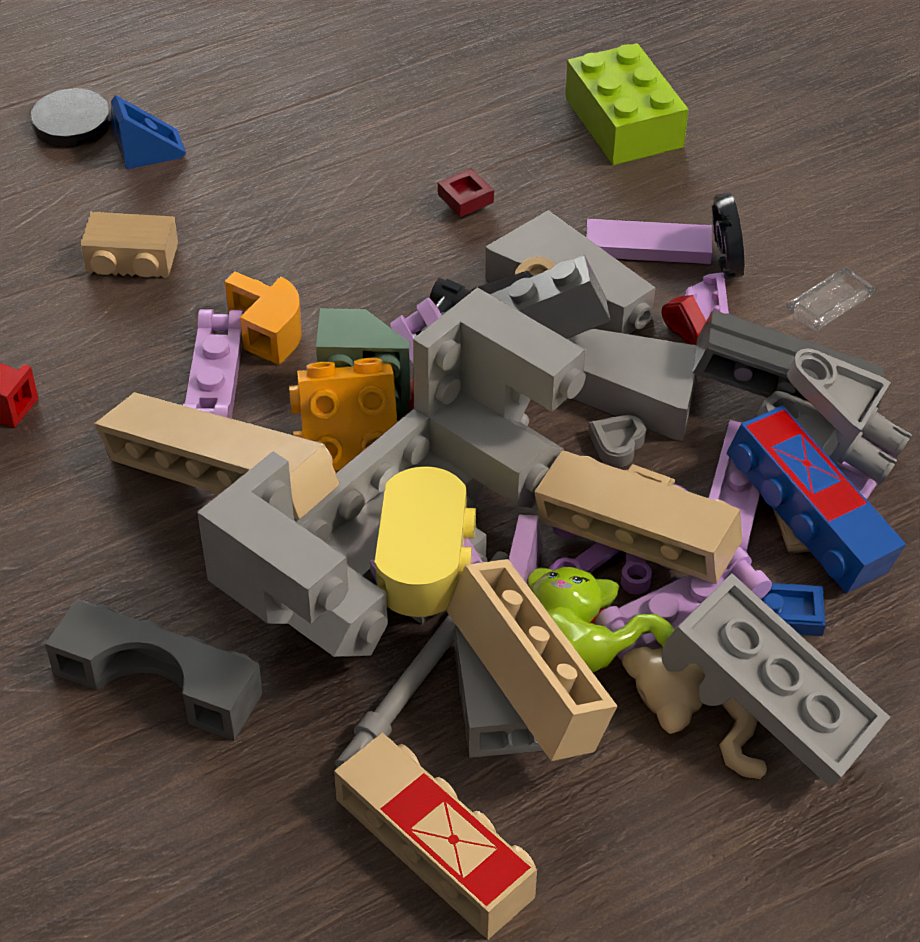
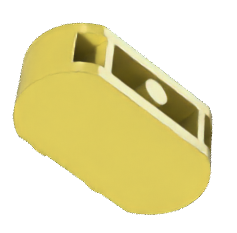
[375,467,476,617]

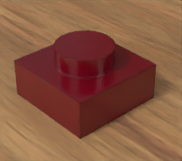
[438,168,494,217]

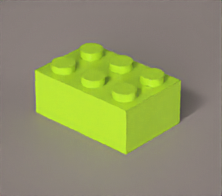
[565,43,689,165]

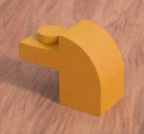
[225,272,302,365]

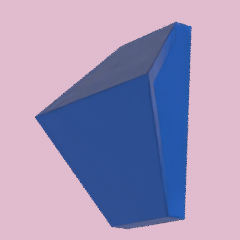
[110,95,186,169]

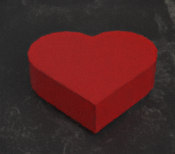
[661,295,706,345]

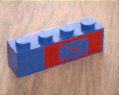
[726,405,906,594]

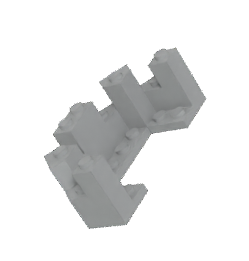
[197,287,586,657]

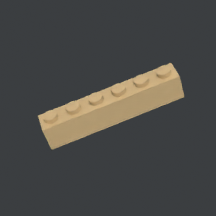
[94,392,340,520]

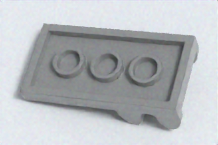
[662,573,890,787]

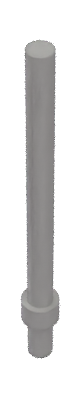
[335,551,509,768]

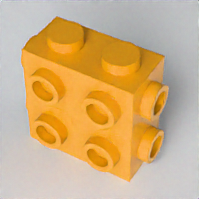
[289,358,397,473]

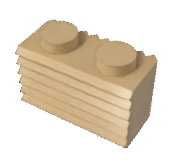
[81,212,178,279]

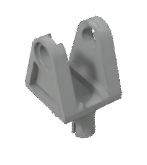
[757,348,912,485]

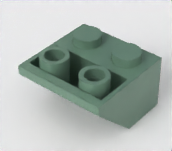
[316,308,411,413]

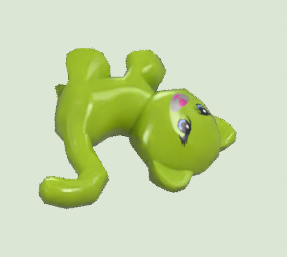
[528,567,675,673]

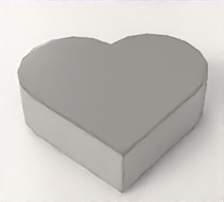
[588,415,646,467]

